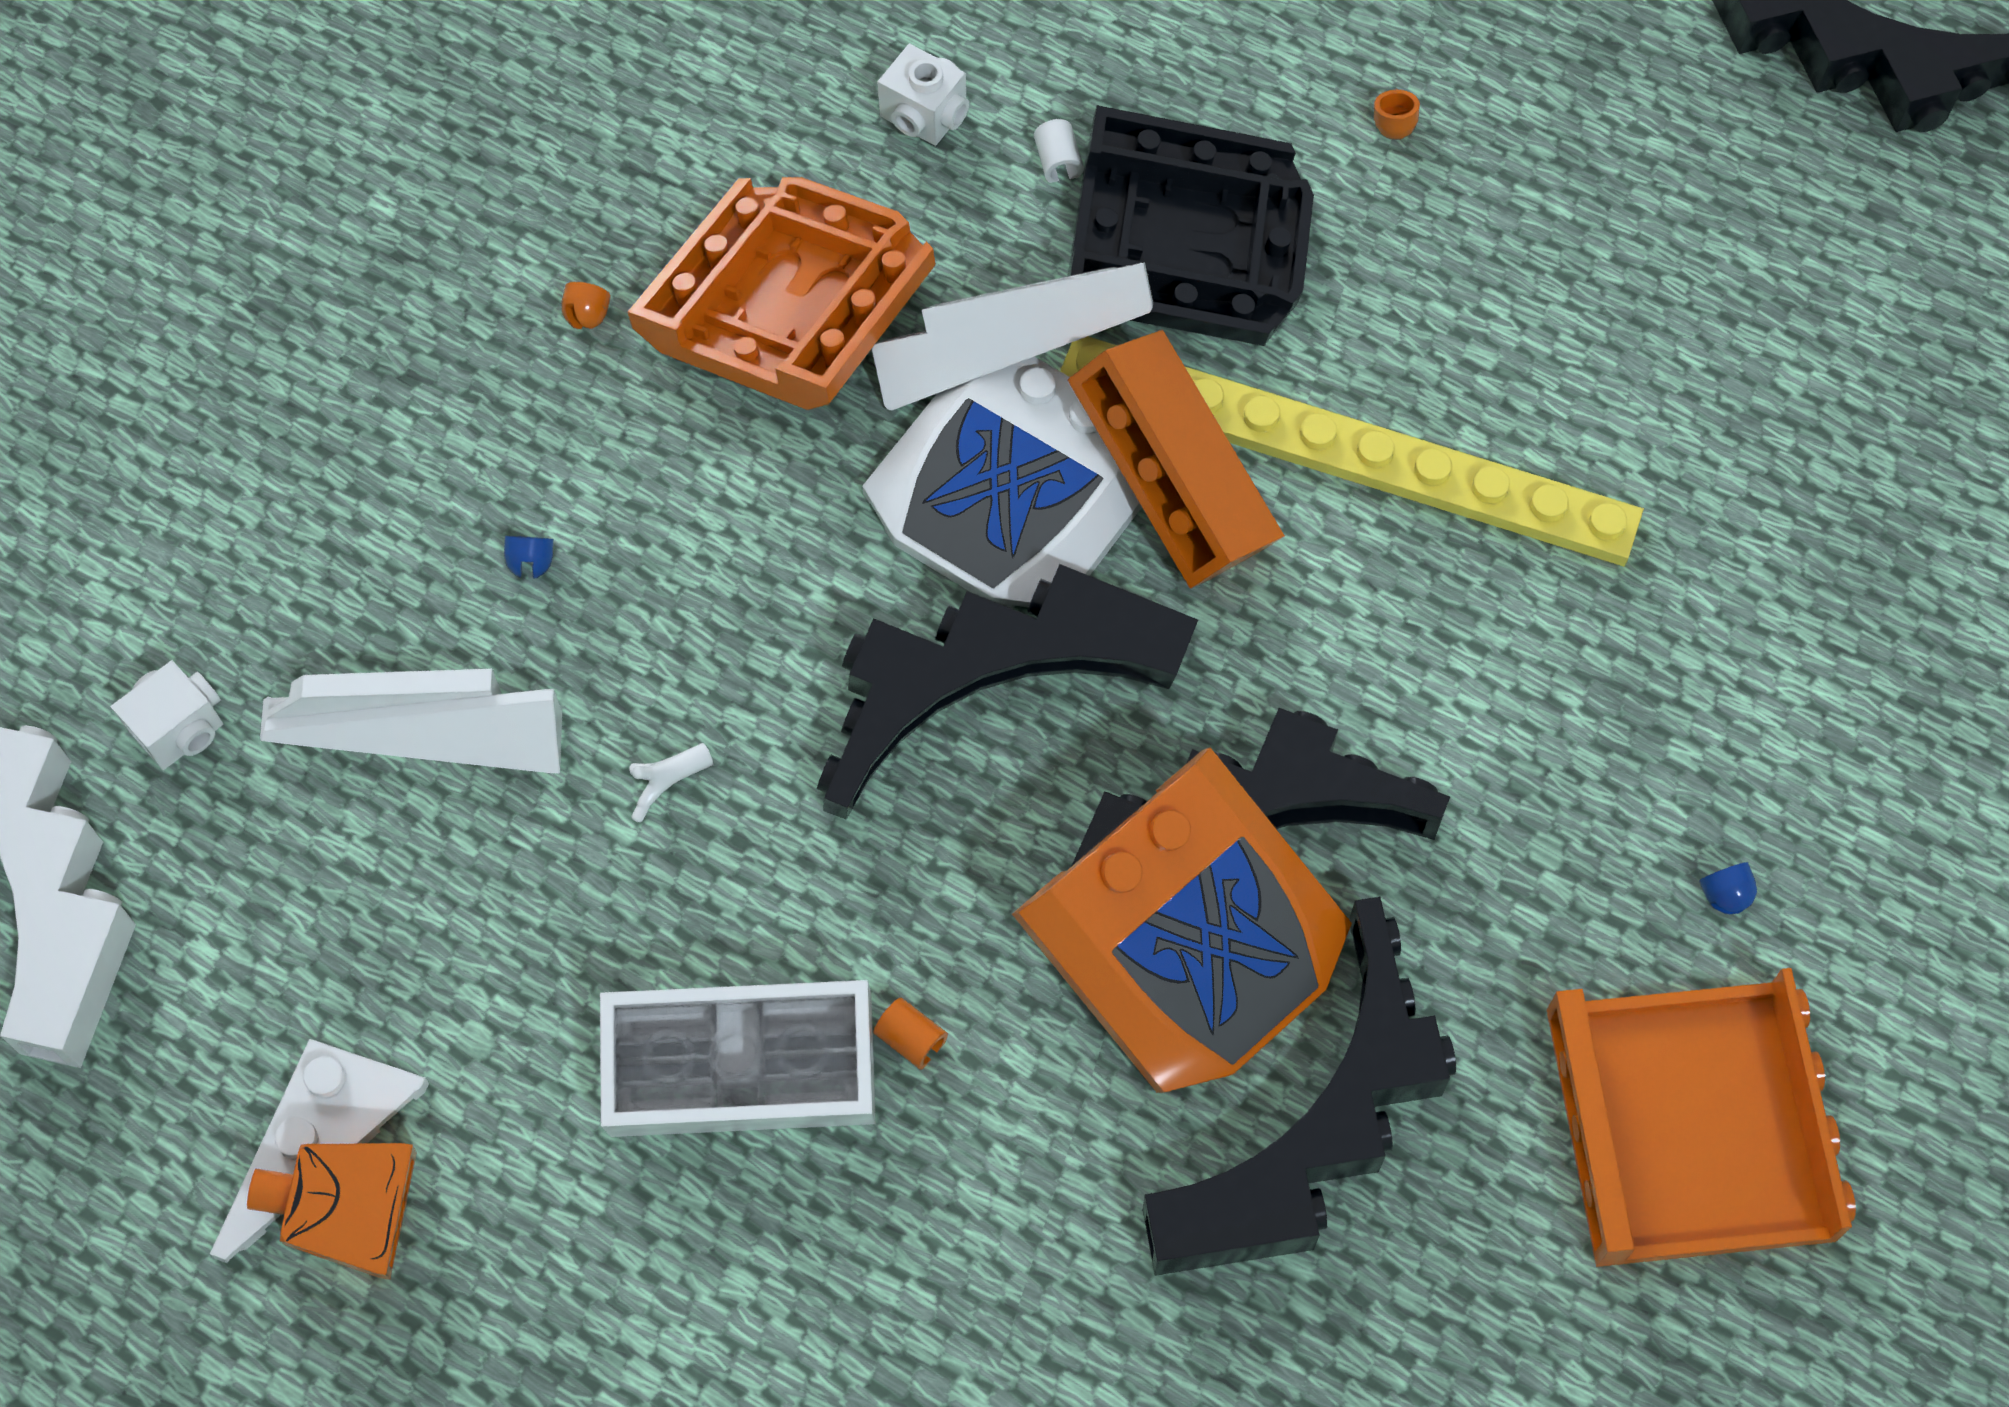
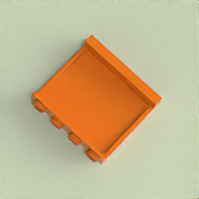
[1547,968,1856,1267]

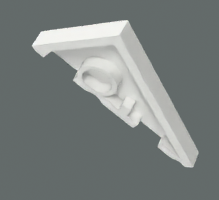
[210,1039,429,1263]

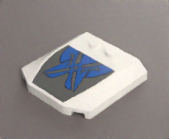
[862,357,1142,609]

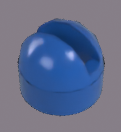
[504,536,554,579]
[1699,862,1757,914]

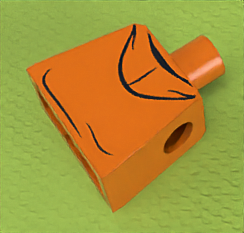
[247,1143,417,1279]

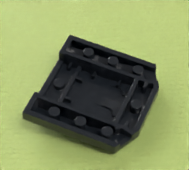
[1068,105,1314,346]

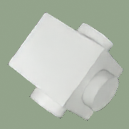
[110,660,223,771]

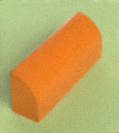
[1068,329,1285,589]

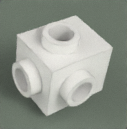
[877,43,969,146]

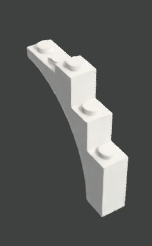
[0,725,136,1068]

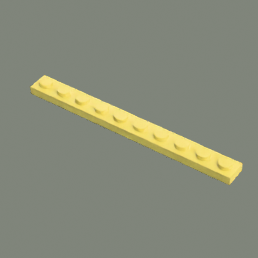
[1060,336,1644,567]

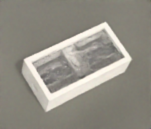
[600,980,876,1137]

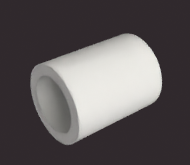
[1034,119,1084,183]

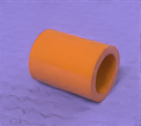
[873,997,948,1070]

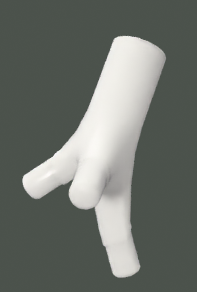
[629,743,713,822]

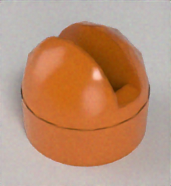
[1374,89,1420,140]
[561,282,611,329]

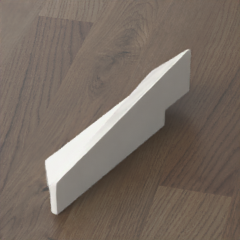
[872,262,1153,410]
[260,669,562,773]

